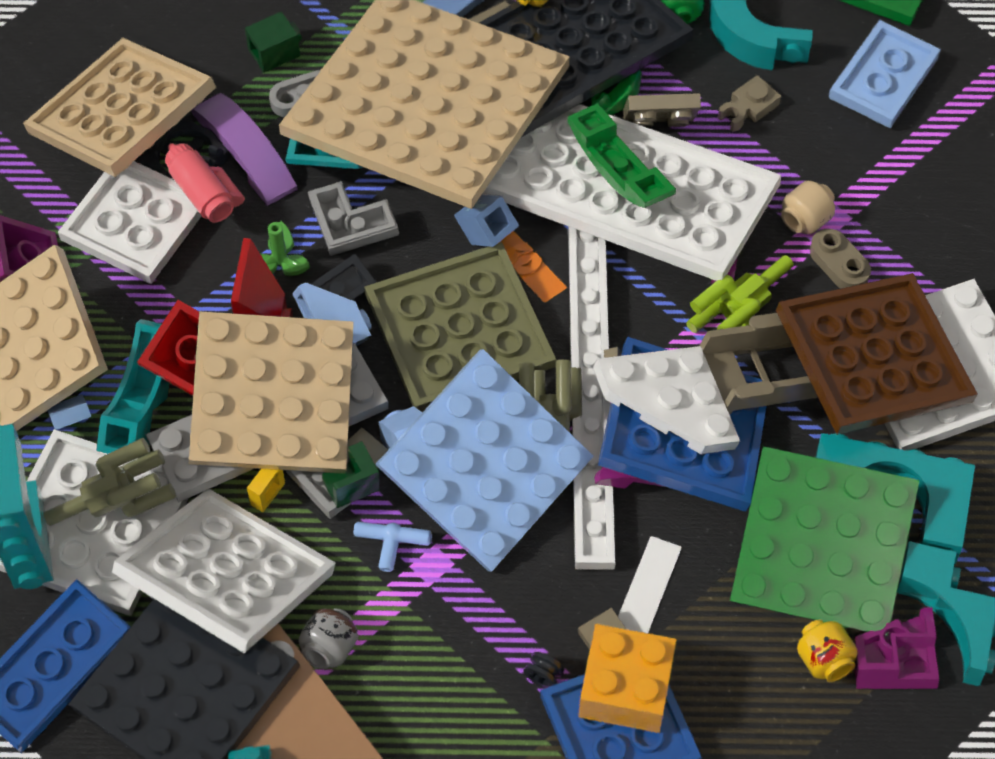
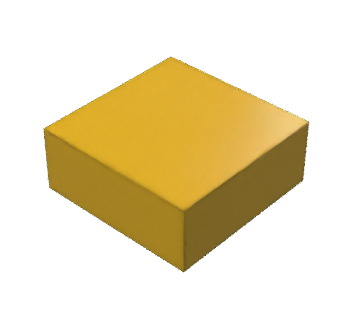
[247,469,285,512]

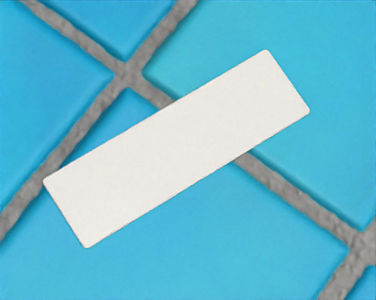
[618,536,681,633]

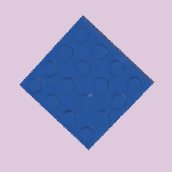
[598,337,766,512]

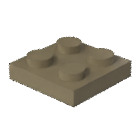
[623,93,701,128]

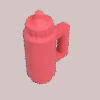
[165,143,245,223]

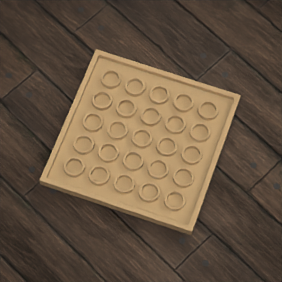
[279,0,570,209]

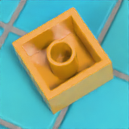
[579,624,676,733]

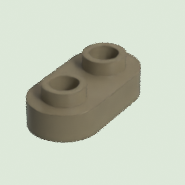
[810,229,871,289]

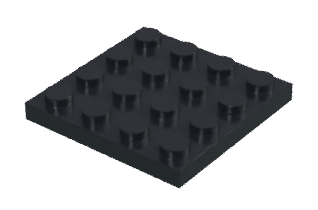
[69,599,300,759]

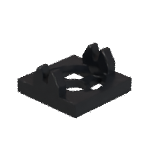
[138,118,231,180]

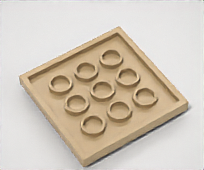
[23,38,216,177]
[0,245,108,431]
[189,311,354,473]

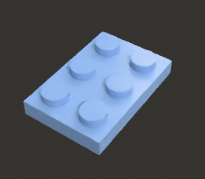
[829,20,941,128]

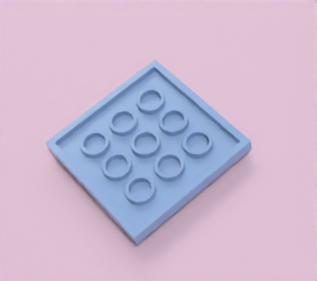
[375,349,594,572]

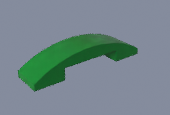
[567,104,676,208]

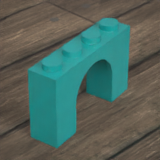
[0,423,54,589]
[815,433,975,564]

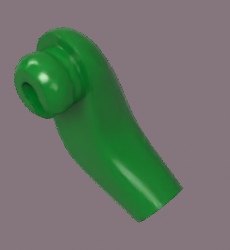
[591,70,642,115]

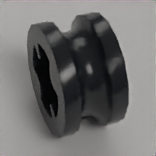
[523,652,564,688]

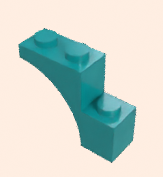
[96,319,170,454]
[897,541,995,686]

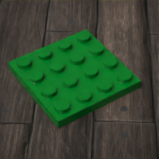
[730,446,920,636]

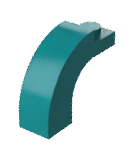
[709,0,813,70]

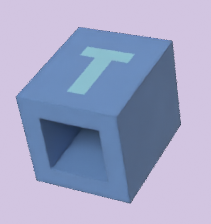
[454,195,519,247]

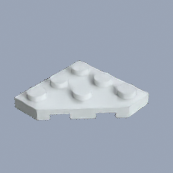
[593,346,740,454]

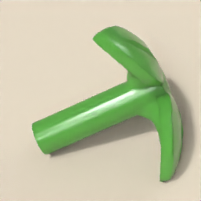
[261,221,310,276]

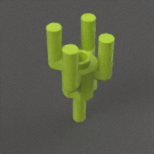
[686,255,794,333]

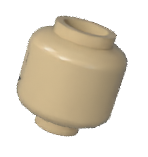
[781,181,835,235]

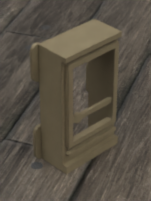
[699,313,818,414]

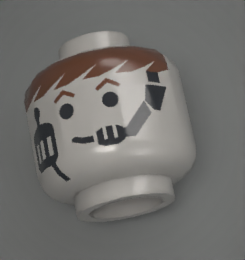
[298,608,358,669]

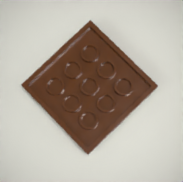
[776,273,978,435]

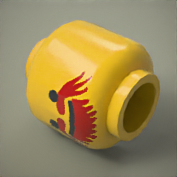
[797,620,858,682]

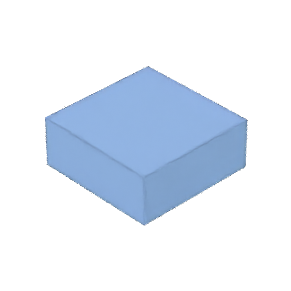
[47,394,92,430]

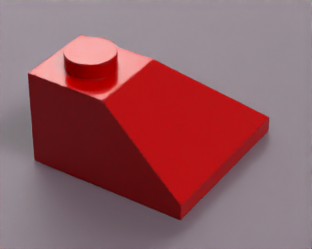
[231,238,293,318]
[137,300,199,396]

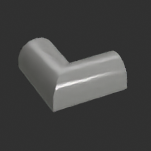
[308,181,399,256]

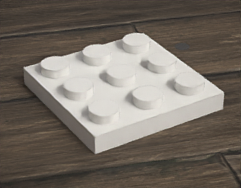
[58,161,201,284]

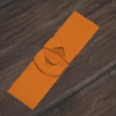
[499,231,567,303]

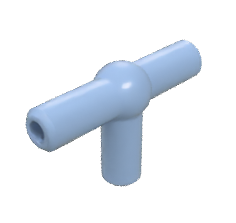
[353,522,432,572]

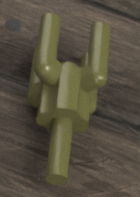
[519,360,582,433]
[44,438,176,526]

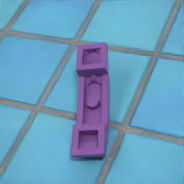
[191,93,297,206]

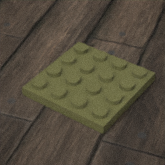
[365,242,556,412]

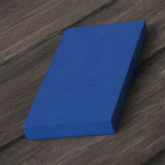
[0,579,131,754]

